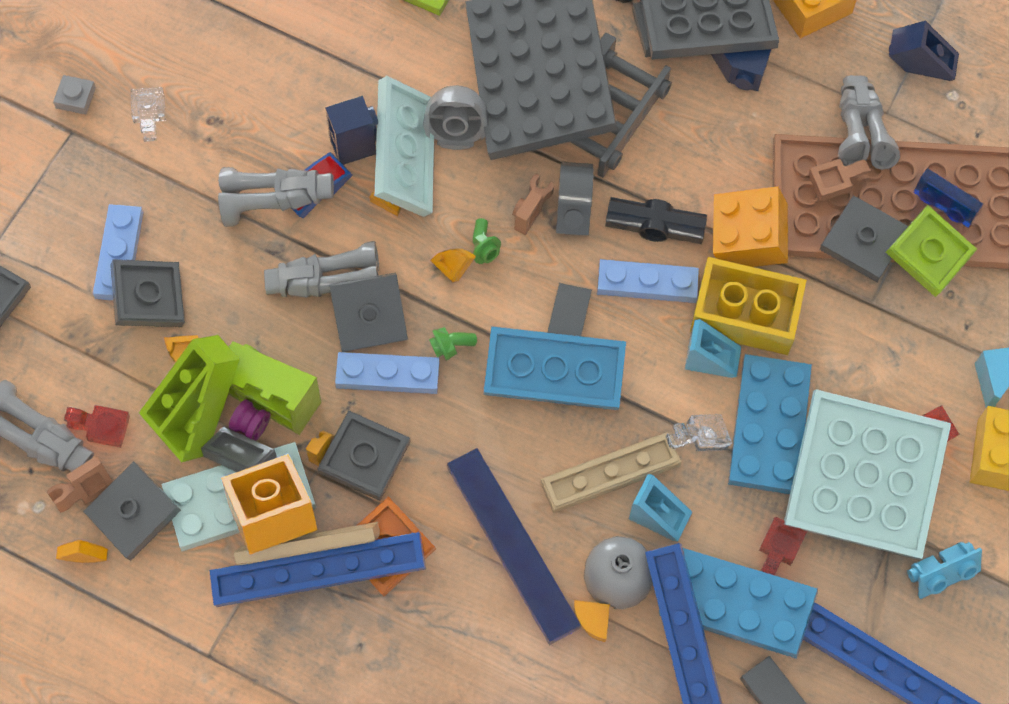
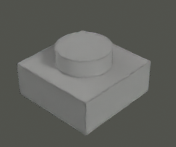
[53,75,96,115]

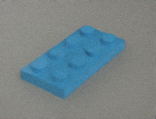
[484,326,626,410]
[728,354,812,494]
[659,548,818,659]

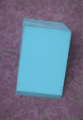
[685,319,741,378]
[975,348,1009,408]
[629,474,692,542]

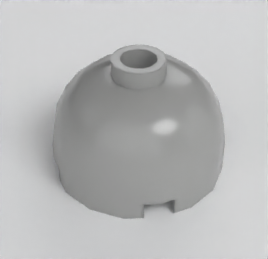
[423,85,488,150]
[584,536,653,610]

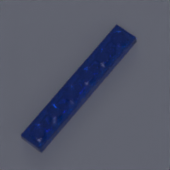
[447,448,581,645]

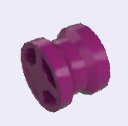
[228,399,271,441]

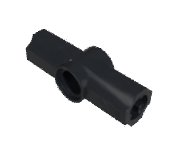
[605,197,707,244]

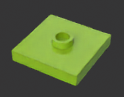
[885,205,977,297]

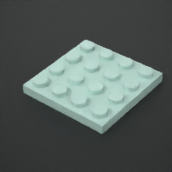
[783,389,951,559]

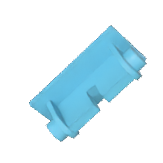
[907,542,982,599]

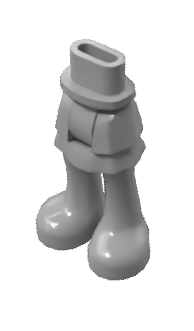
[838,75,900,170]
[218,167,334,227]
[264,241,379,298]
[0,380,94,472]

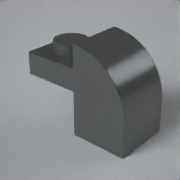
[556,162,594,236]

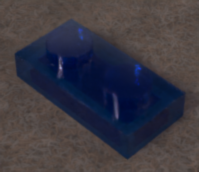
[913,168,984,228]

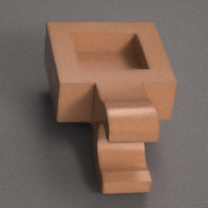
[808,159,871,202]
[512,173,555,235]
[47,456,113,513]

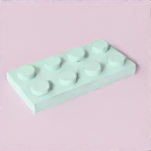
[374,76,434,217]
[161,442,316,551]

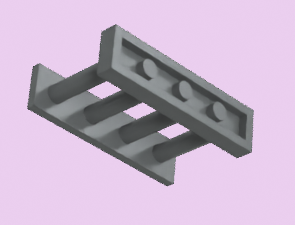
[571,32,672,178]

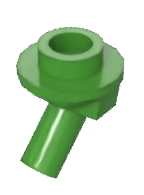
[472,218,501,264]
[429,327,477,361]

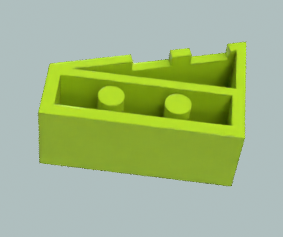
[139,335,240,463]
[228,341,322,435]

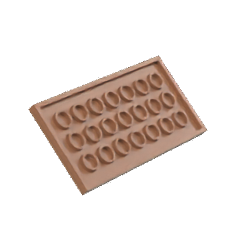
[773,134,1009,269]

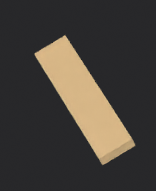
[540,432,681,513]
[234,522,380,566]

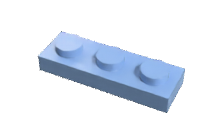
[93,204,143,300]
[597,259,699,303]
[335,352,439,394]

